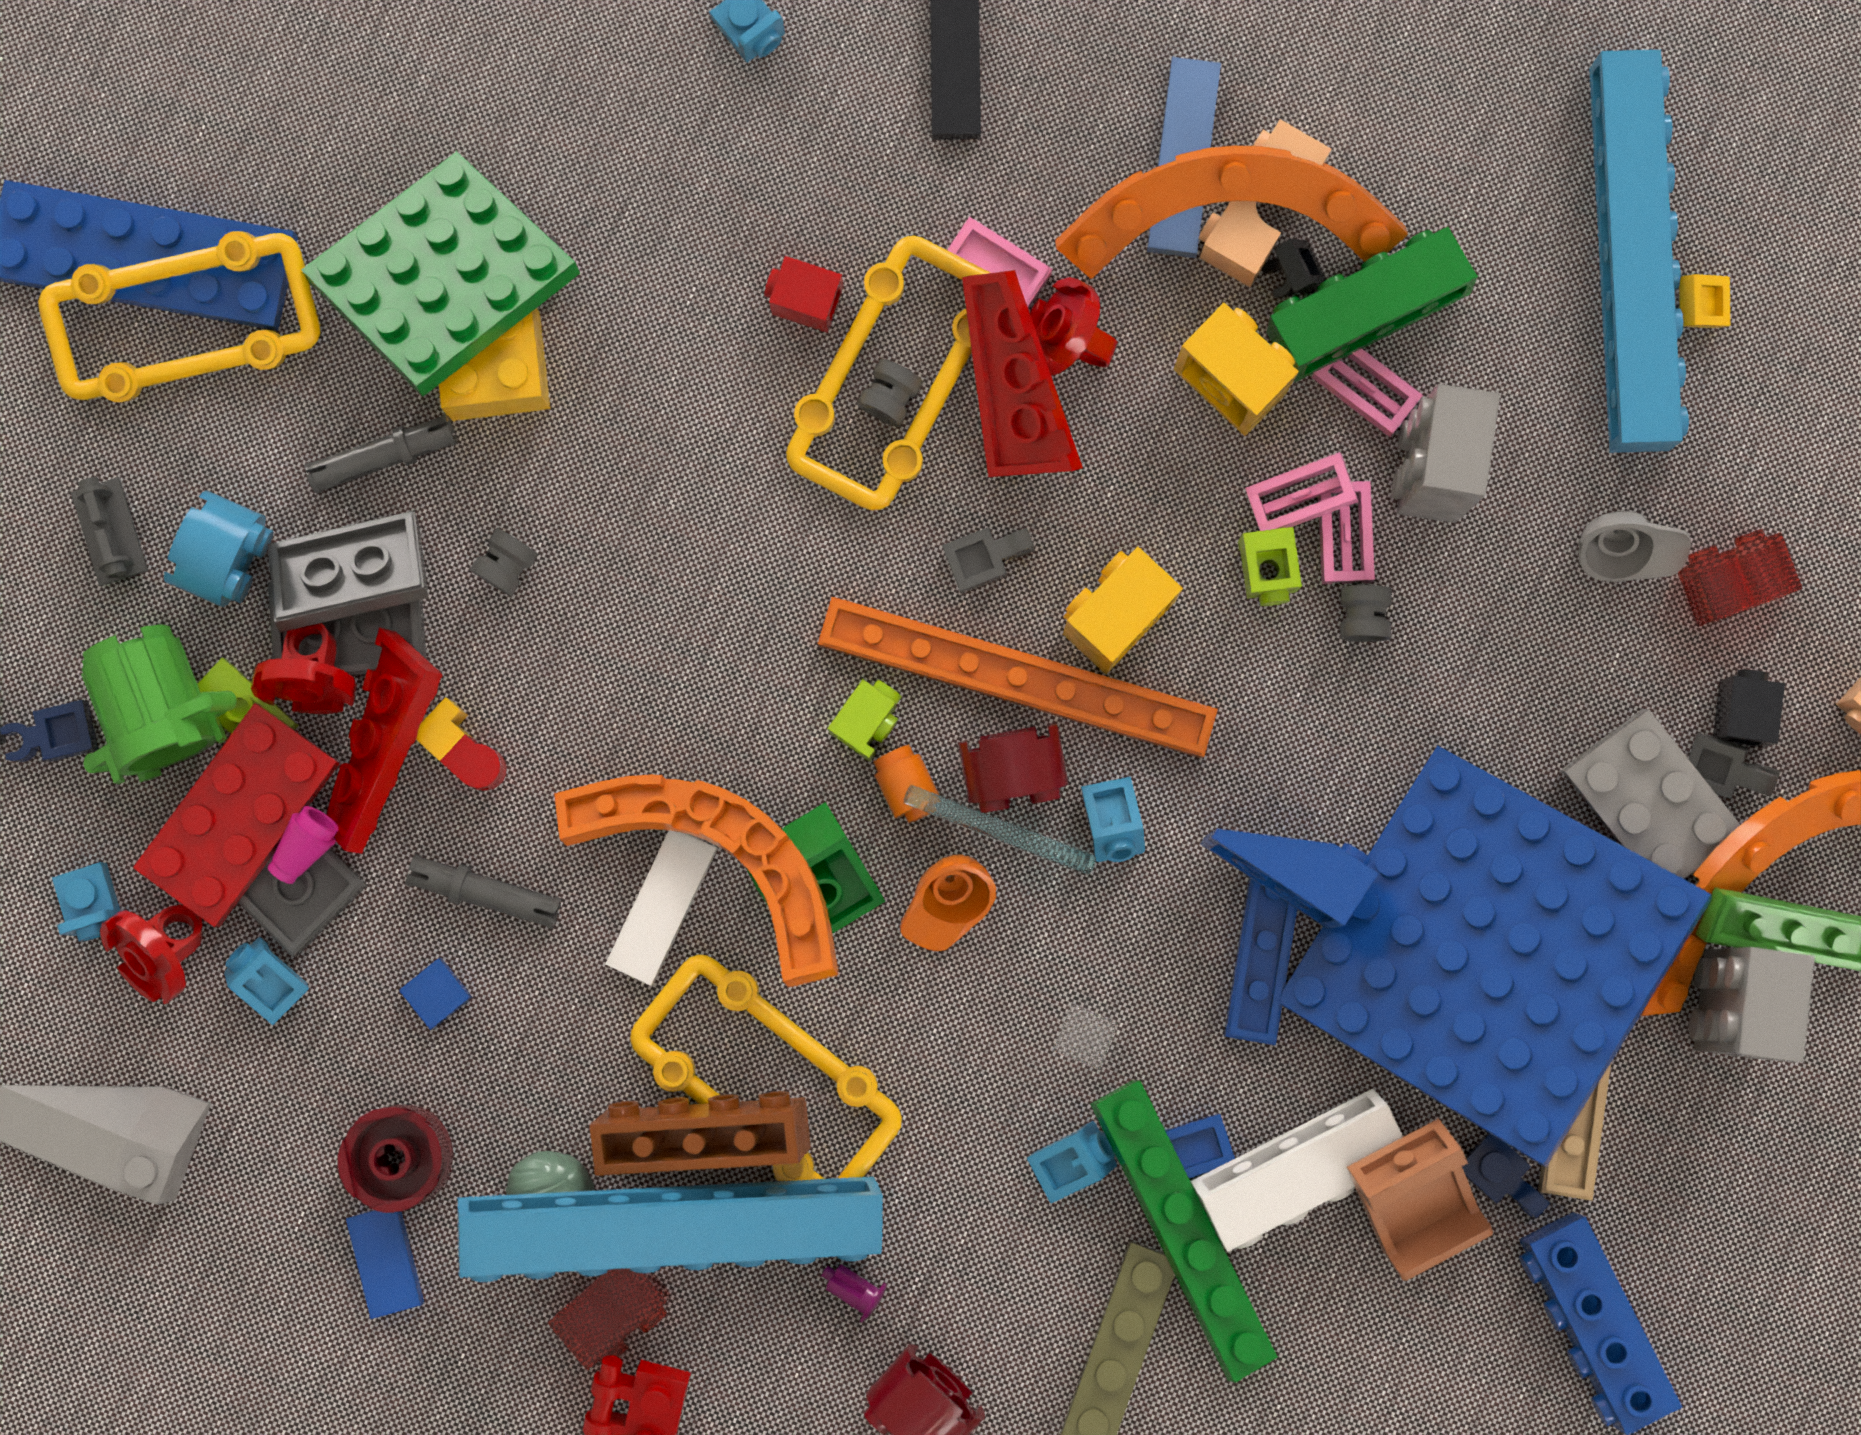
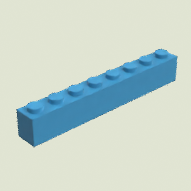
[1589,49,1689,453]
[457,1176,883,1282]

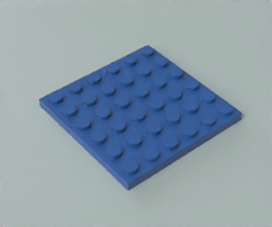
[1280,745,1712,1168]

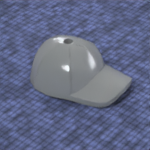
[1579,511,1691,582]

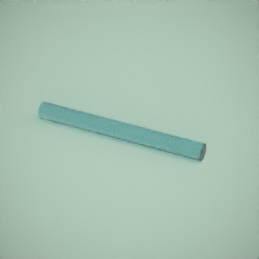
[904,784,1096,874]

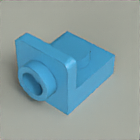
[709,0,785,63]
[1081,777,1145,862]
[52,862,121,942]
[224,937,309,1025]
[1027,1121,1117,1204]

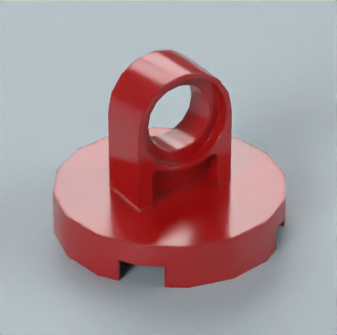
[1030,277,1118,376]
[250,623,357,715]
[100,905,202,1004]

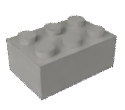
[1391,384,1501,523]
[1561,709,1740,879]
[1689,947,1815,1063]

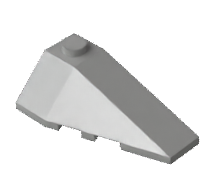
[0,1085,211,1205]

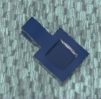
[1462,1132,1550,1219]

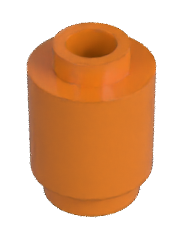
[873,744,940,824]

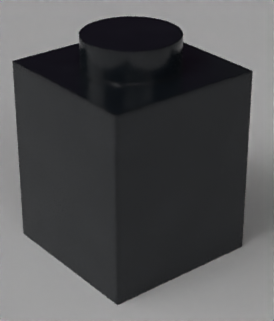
[1713,669,1785,748]

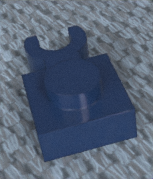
[0,700,98,762]

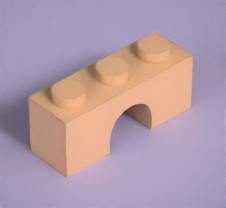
[1198,119,1331,287]

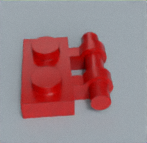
[582,1355,691,1435]

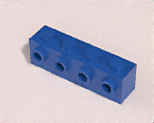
[1519,1212,1683,1435]

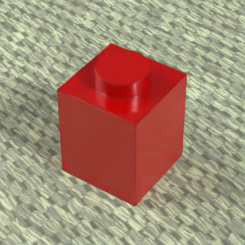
[764,256,844,333]

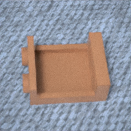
[1347,1118,1493,1281]

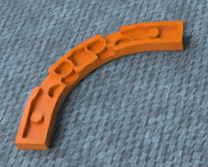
[1055,145,1408,279]
[1641,770,1861,1016]
[554,774,839,988]

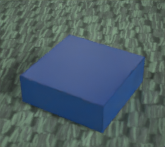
[399,958,473,1030]

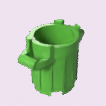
[81,625,237,784]

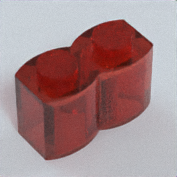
[1678,529,1803,627]

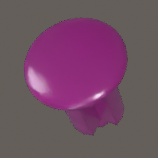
[821,1264,887,1323]

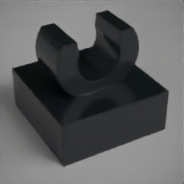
[1262,238,1326,297]

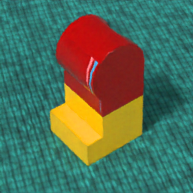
[416,697,507,791]

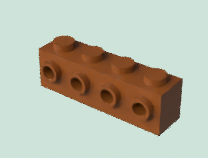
[589,1091,811,1176]

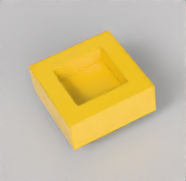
[1679,274,1730,328]

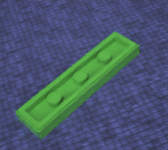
[1696,887,1861,971]

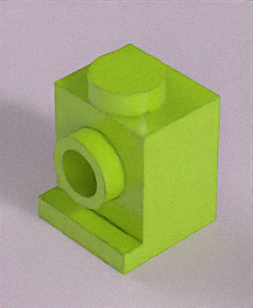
[1238,527,1302,606]
[827,679,902,762]

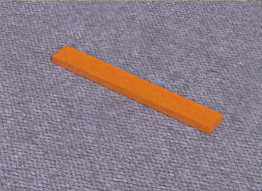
[818,596,1218,759]

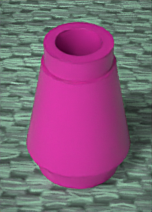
[268,806,338,884]

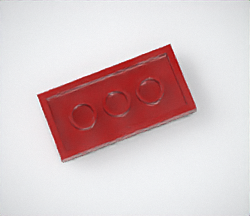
[133,703,341,927]

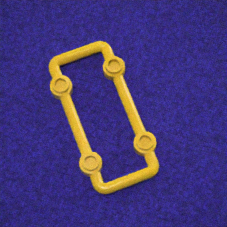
[38,231,320,402]
[786,235,990,511]
[630,954,902,1181]

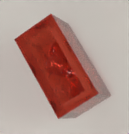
[547,1268,672,1371]

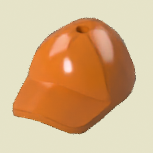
[900,854,996,951]

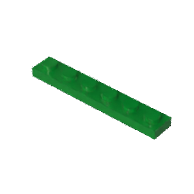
[1090,1080,1278,1383]

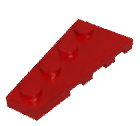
[962,270,1083,477]
[326,627,443,854]

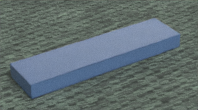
[1147,57,1221,258]

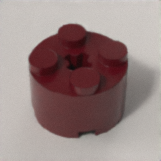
[957,724,1069,813]
[337,1104,453,1213]
[863,1344,986,1435]

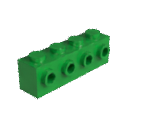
[1266,227,1478,383]

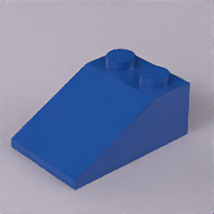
[1200,829,1378,929]

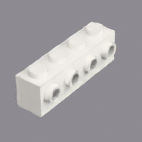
[1190,1089,1403,1252]

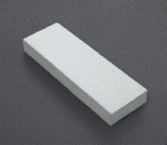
[605,830,718,986]

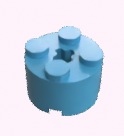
[164,490,274,607]

